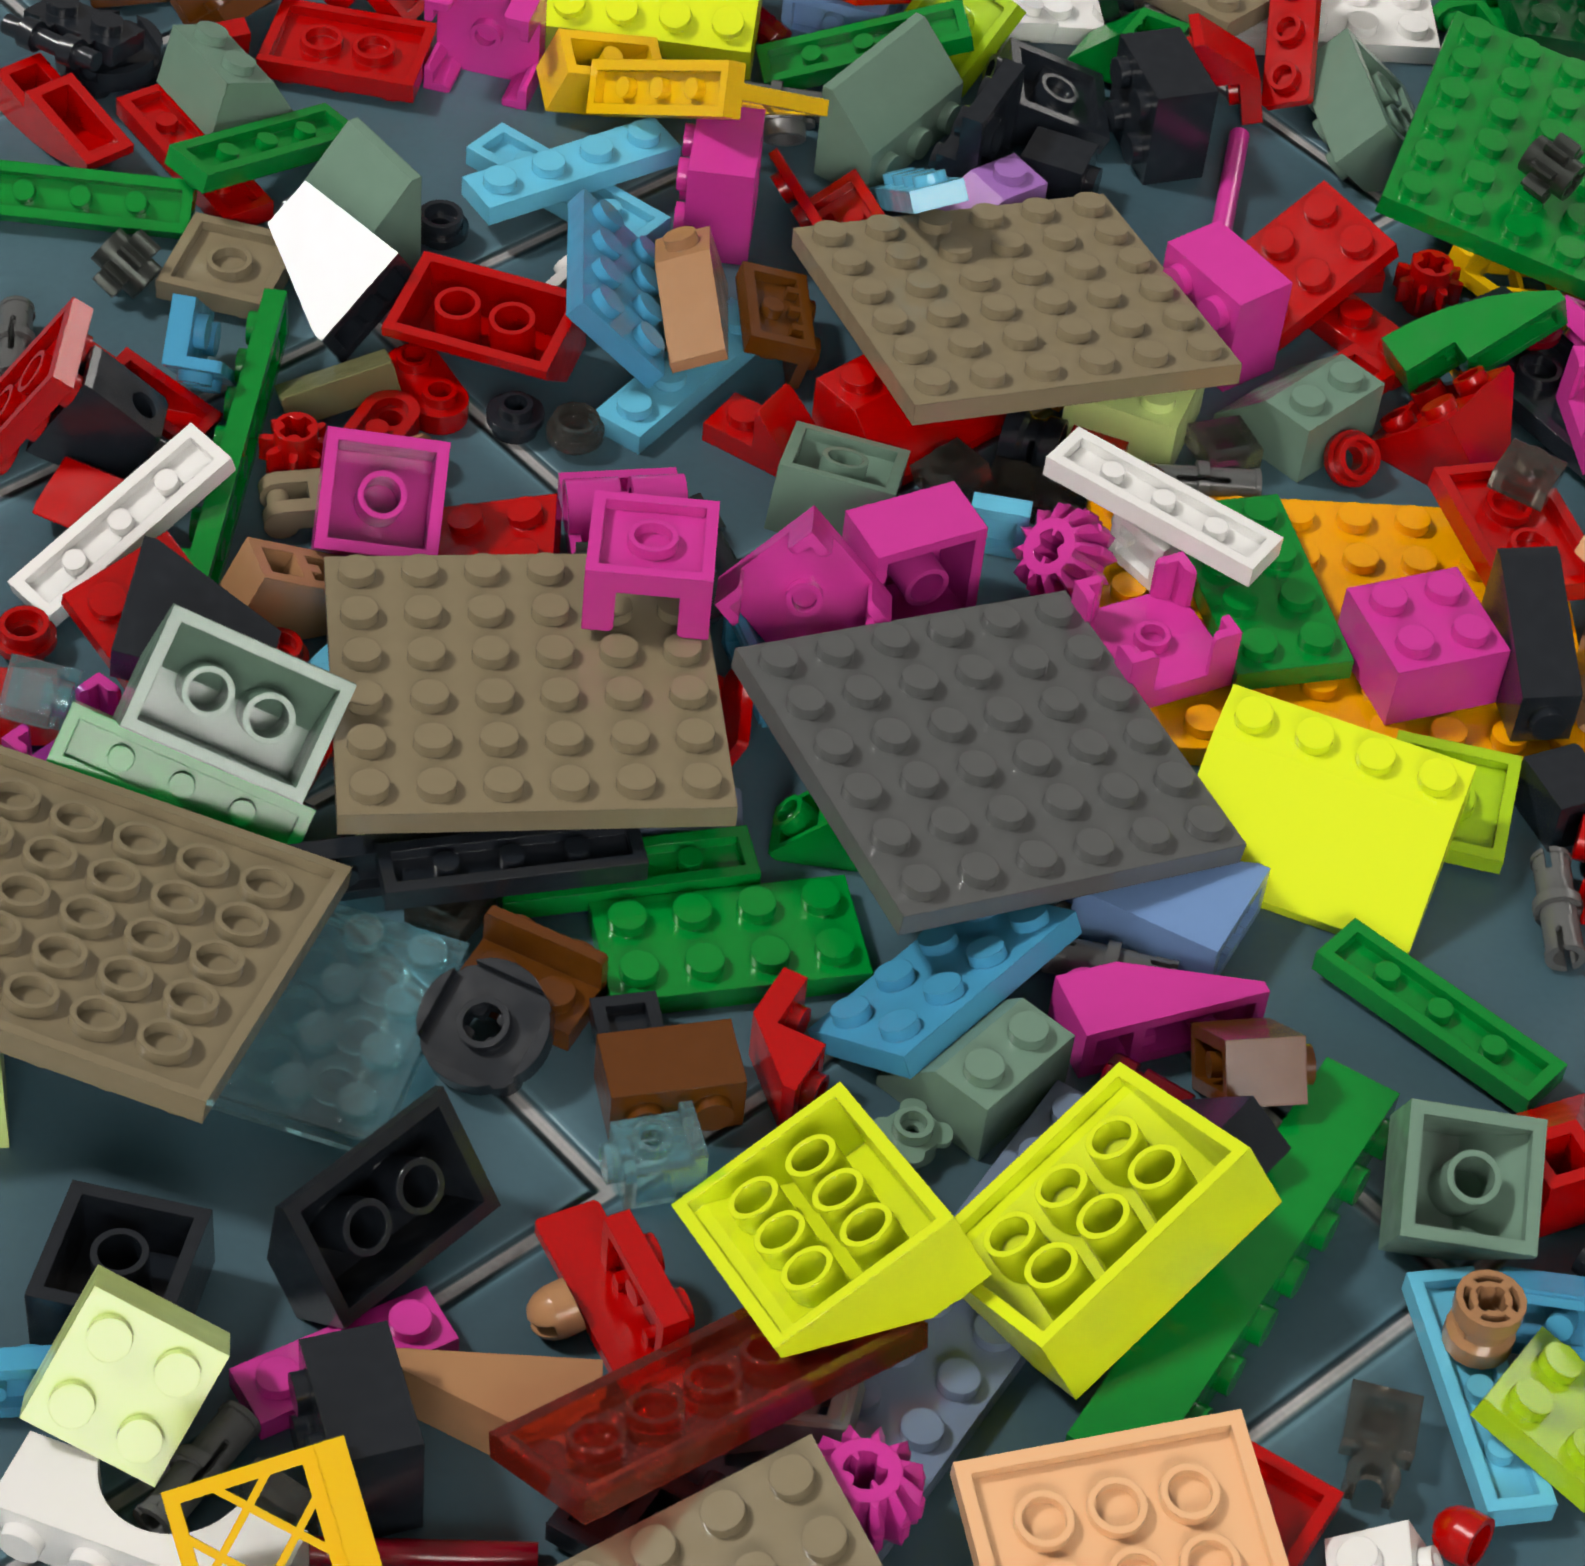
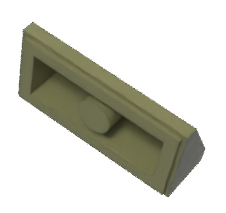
[274,349,401,421]

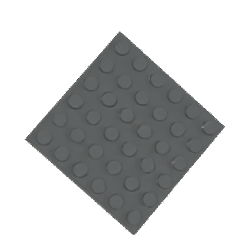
[731,590,1247,936]

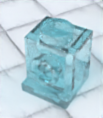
[0,653,84,731]
[599,1100,709,1210]

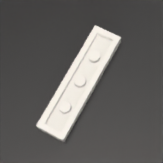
[7,423,236,627]
[1043,426,1284,587]

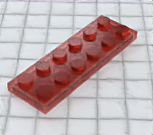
[489,1307,928,1525]

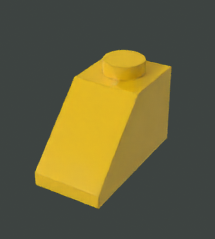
[536,28,662,115]

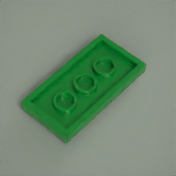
[1180,494,1354,690]
[588,874,873,1014]

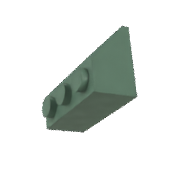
[814,12,963,190]
[1308,28,1415,192]
[113,603,357,805]

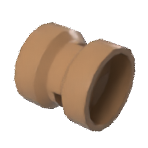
[1442,1269,1527,1370]

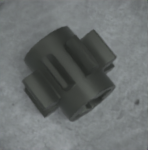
[1518,132,1585,204]
[91,228,162,299]

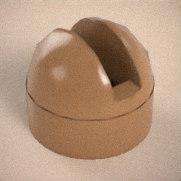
[526,1277,586,1341]

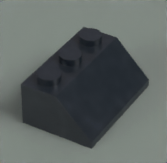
[267,1085,501,1329]

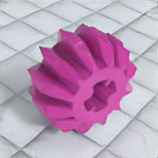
[1011,502,1117,599]
[817,1424,926,1554]

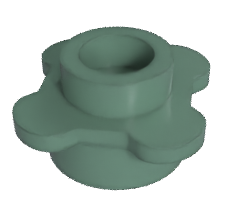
[874,1098,953,1169]

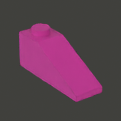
[1048,961,1270,1078]

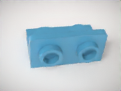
[161,293,237,394]

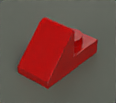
[702,383,817,477]

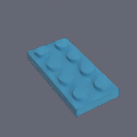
[566,188,665,389]
[807,904,1082,1079]

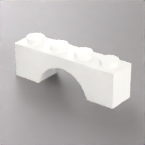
[0,1431,309,1566]

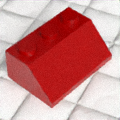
[381,250,586,382]
[812,354,1007,487]

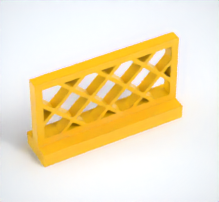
[586,59,829,120]
[161,1435,382,1566]

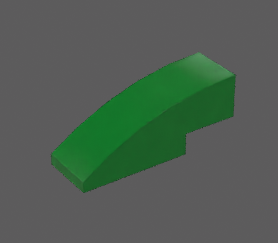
[1381,290,1568,395]

